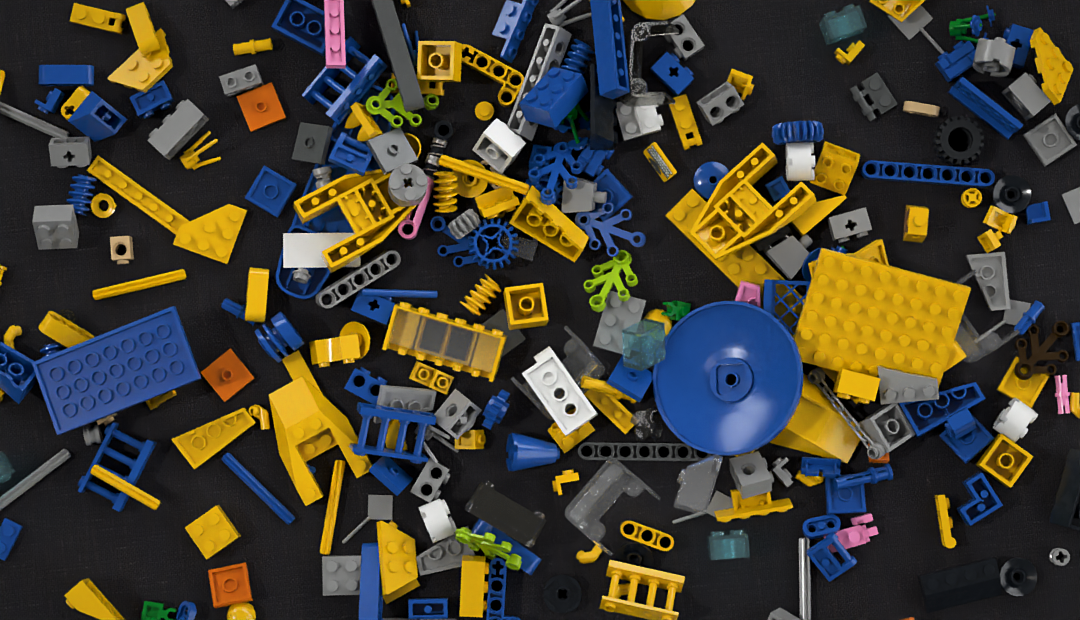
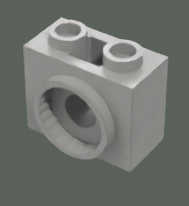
[434,389,482,440]
[729,451,774,499]

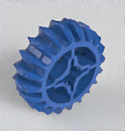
[772,121,824,145]
[467,218,519,270]

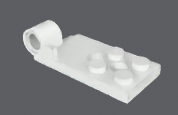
[522,346,598,437]

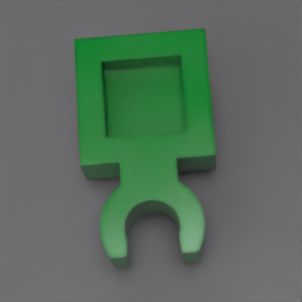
[661,301,691,321]
[141,600,177,620]

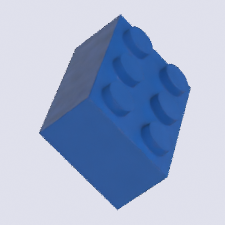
[271,0,325,57]
[519,67,589,128]

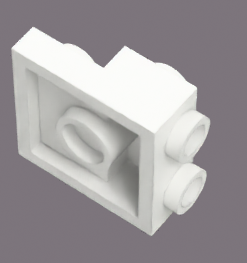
[615,92,664,141]

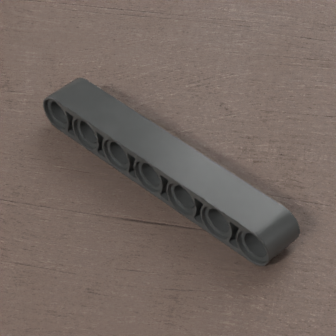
[371,0,425,113]
[578,442,711,461]

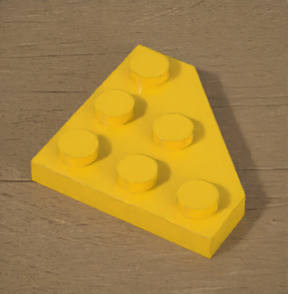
[1030,27,1074,105]
[173,204,247,264]

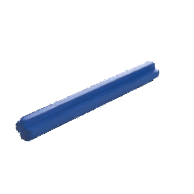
[221,453,295,525]

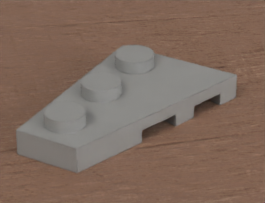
[966,252,1010,311]
[877,365,939,404]
[373,385,436,424]
[416,525,475,576]

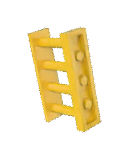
[599,560,685,620]

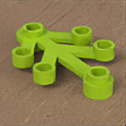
[365,79,439,128]
[583,250,638,312]
[455,527,522,570]

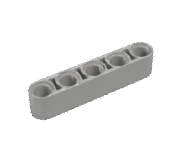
[316,251,401,308]

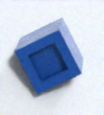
[1025,201,1051,225]

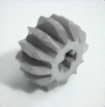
[448,209,481,239]

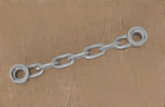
[808,367,885,459]

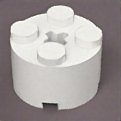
[785,142,815,181]
[993,397,1038,443]
[418,499,457,543]

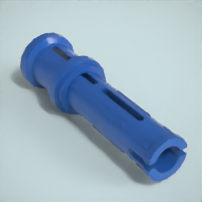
[833,463,893,490]

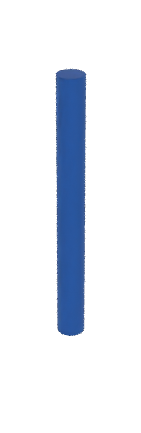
[361,289,438,298]

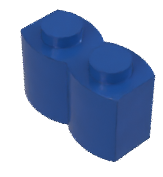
[944,407,976,440]

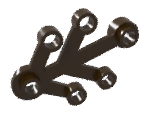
[1014,321,1069,380]

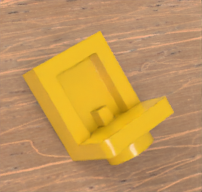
[726,69,754,101]
[983,205,1018,234]
[552,469,579,495]

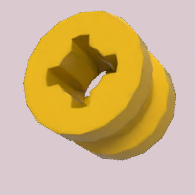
[961,188,982,208]

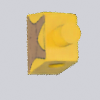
[903,205,929,243]

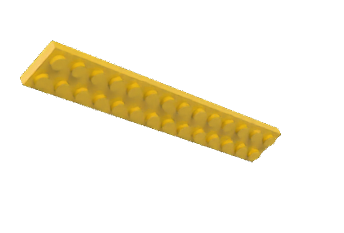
[665,189,858,404]

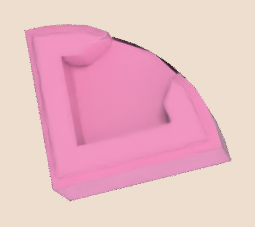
[851,513,873,525]

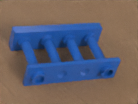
[302,36,388,125]
[349,402,436,464]
[78,422,157,512]

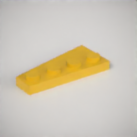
[171,408,256,470]

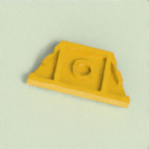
[108,28,173,93]
[376,521,418,596]

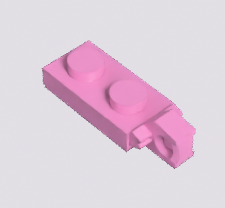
[824,524,879,553]

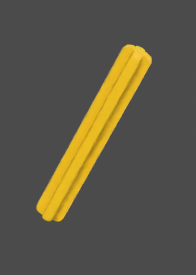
[90,465,160,510]

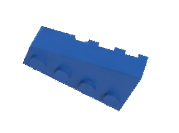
[0,341,38,404]
[898,382,986,439]

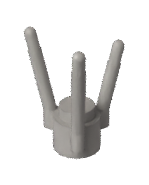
[547,0,592,28]
[414,424,459,464]

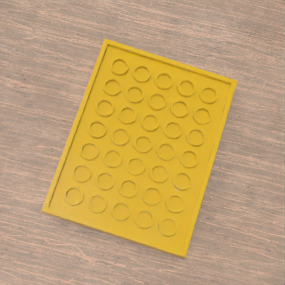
[793,248,971,389]

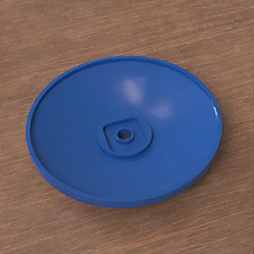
[653,301,803,456]

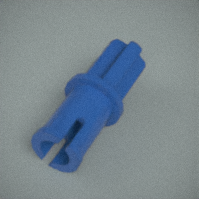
[221,298,255,326]
[1014,301,1045,335]

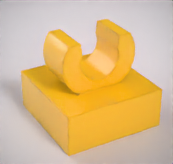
[977,229,1004,253]

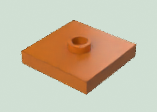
[236,82,286,132]
[201,348,255,402]
[208,562,253,608]

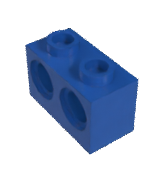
[344,367,388,405]

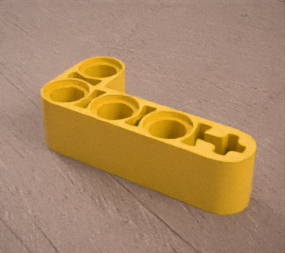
[462,44,524,107]

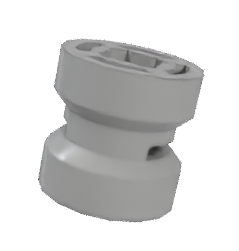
[312,166,334,189]

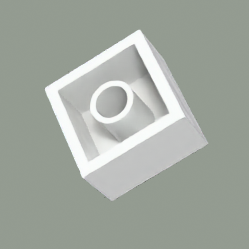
[472,118,526,174]

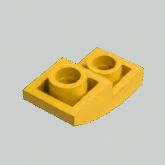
[409,361,454,395]

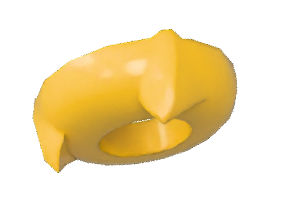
[91,193,117,218]

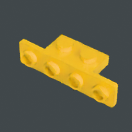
[714,489,793,522]

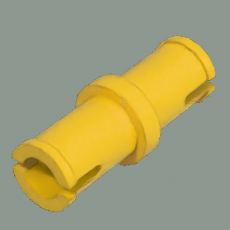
[233,38,273,56]

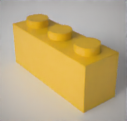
[459,555,489,618]

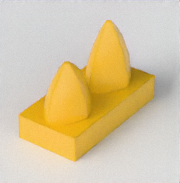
[345,102,383,141]

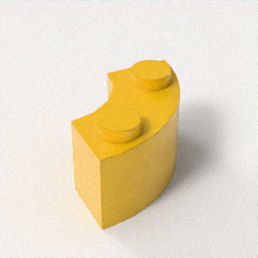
[309,334,361,368]

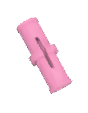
[1054,375,1070,414]

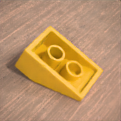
[64,578,125,620]

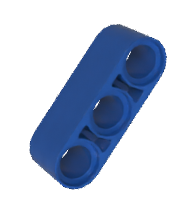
[39,65,94,86]

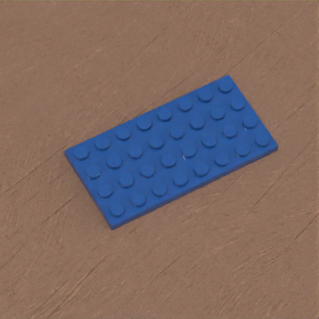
[32,306,202,435]

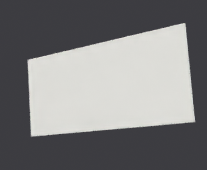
[283,233,361,268]

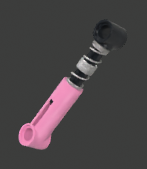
[398,120,454,240]

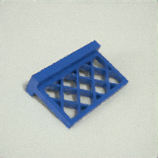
[947,77,1023,140]
[763,279,810,335]

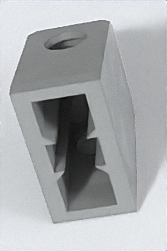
[561,175,607,213]
[765,234,813,280]

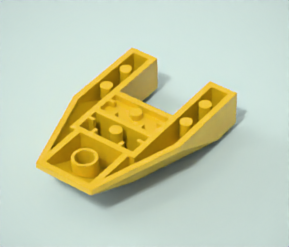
[690,142,817,260]
[294,169,417,273]
[269,376,373,506]

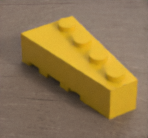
[509,185,589,263]

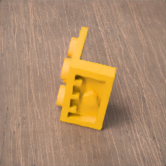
[810,141,860,195]

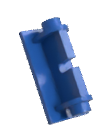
[801,457,841,478]

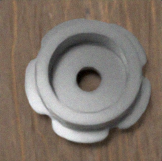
[293,268,311,284]

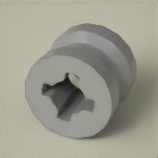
[83,425,103,446]

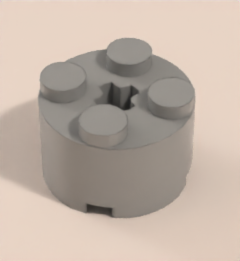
[973,37,1016,77]
[388,163,428,207]

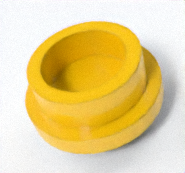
[475,101,494,121]

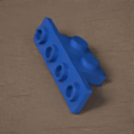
[492,0,539,63]

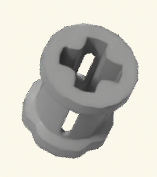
[1049,548,1070,566]

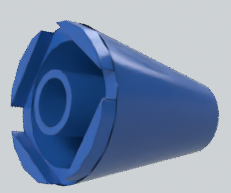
[506,433,560,471]

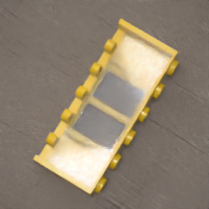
[382,302,507,382]

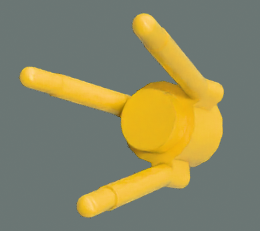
[180,131,221,170]

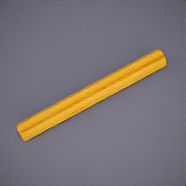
[439,155,530,195]
[92,269,186,300]
[320,460,345,555]

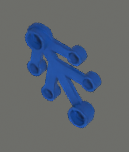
[528,142,582,205]
[575,202,646,257]
[430,216,495,268]

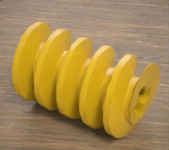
[433,171,458,213]
[460,274,501,316]

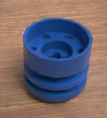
[254,311,305,363]

